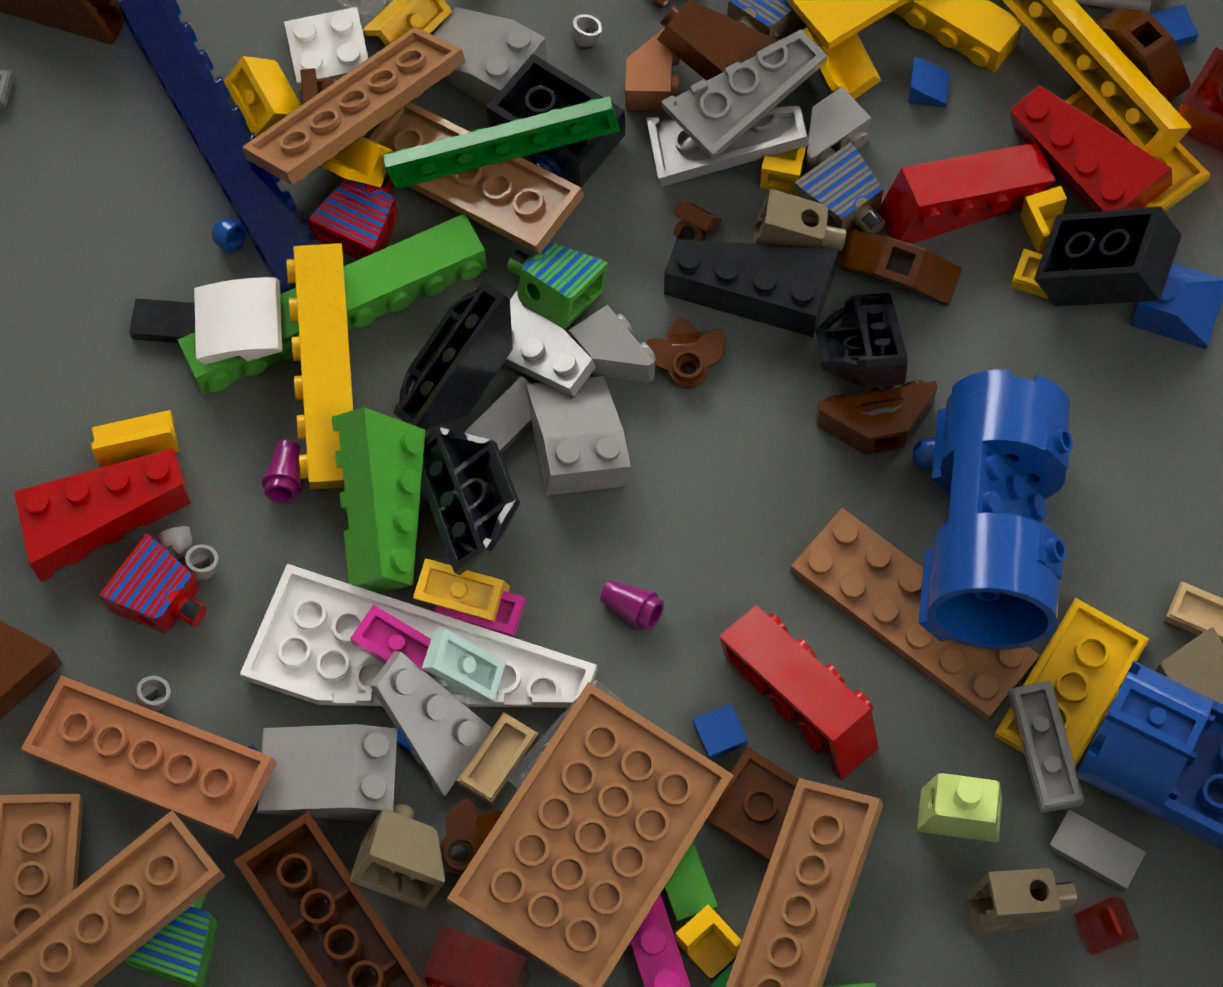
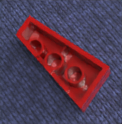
[1010,85,1172,212]
[877,142,1055,244]
[14,448,191,582]
[719,605,879,781]

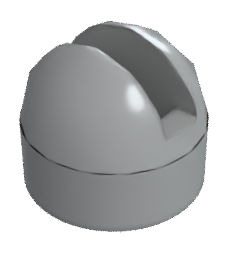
[571,14,602,48]
[158,526,193,559]
[185,545,218,581]
[136,676,171,712]

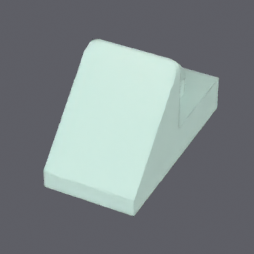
[422,628,506,701]

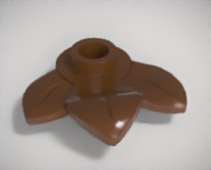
[647,316,725,388]
[440,798,504,875]

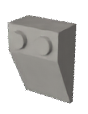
[433,7,547,106]
[526,376,631,496]
[256,724,398,823]

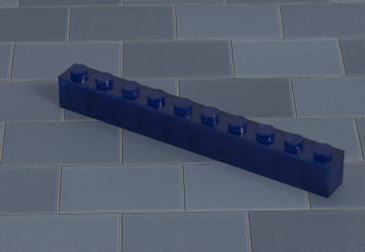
[118,0,315,294]

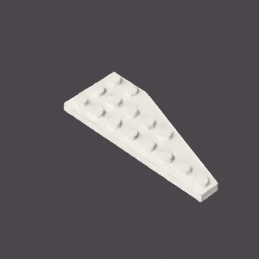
[240,564,597,708]

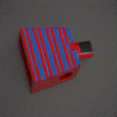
[308,173,398,260]
[99,533,207,633]

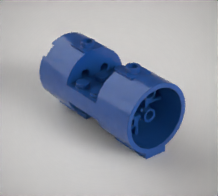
[918,370,1073,649]
[1076,661,1223,850]

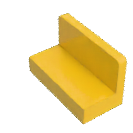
[362,0,453,46]
[802,27,882,100]
[223,56,301,138]
[320,136,393,187]
[90,410,180,468]
[413,558,510,622]

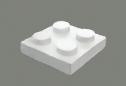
[284,7,369,91]

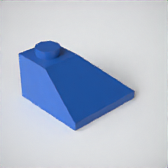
[1130,263,1223,349]

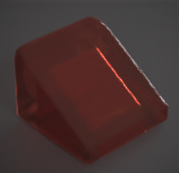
[1074,897,1139,955]

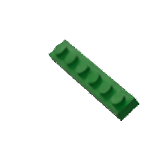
[383,96,620,189]

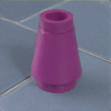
[262,440,302,503]
[600,580,664,630]

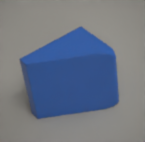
[908,57,950,107]

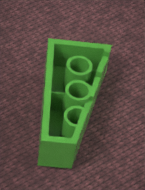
[332,407,425,593]

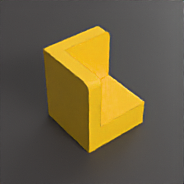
[760,146,807,194]
[1020,186,1067,254]
[676,904,742,980]

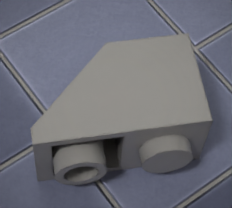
[805,87,871,174]
[569,305,656,383]

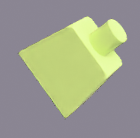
[917,773,1002,843]

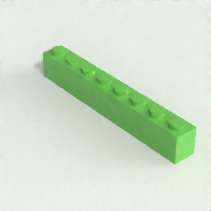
[178,213,487,395]

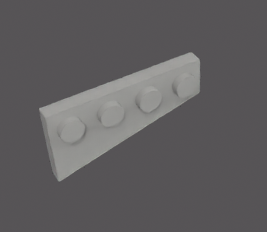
[661,29,827,160]
[646,106,810,187]

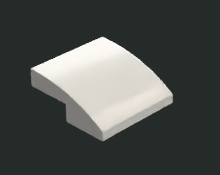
[194,277,282,365]

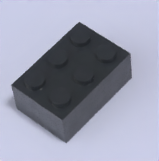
[486,53,626,187]
[1034,207,1182,306]

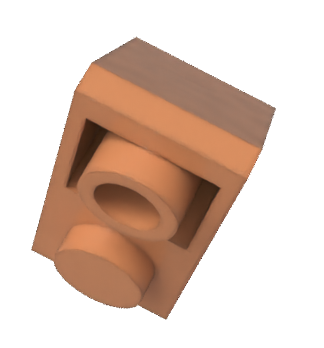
[625,28,680,112]

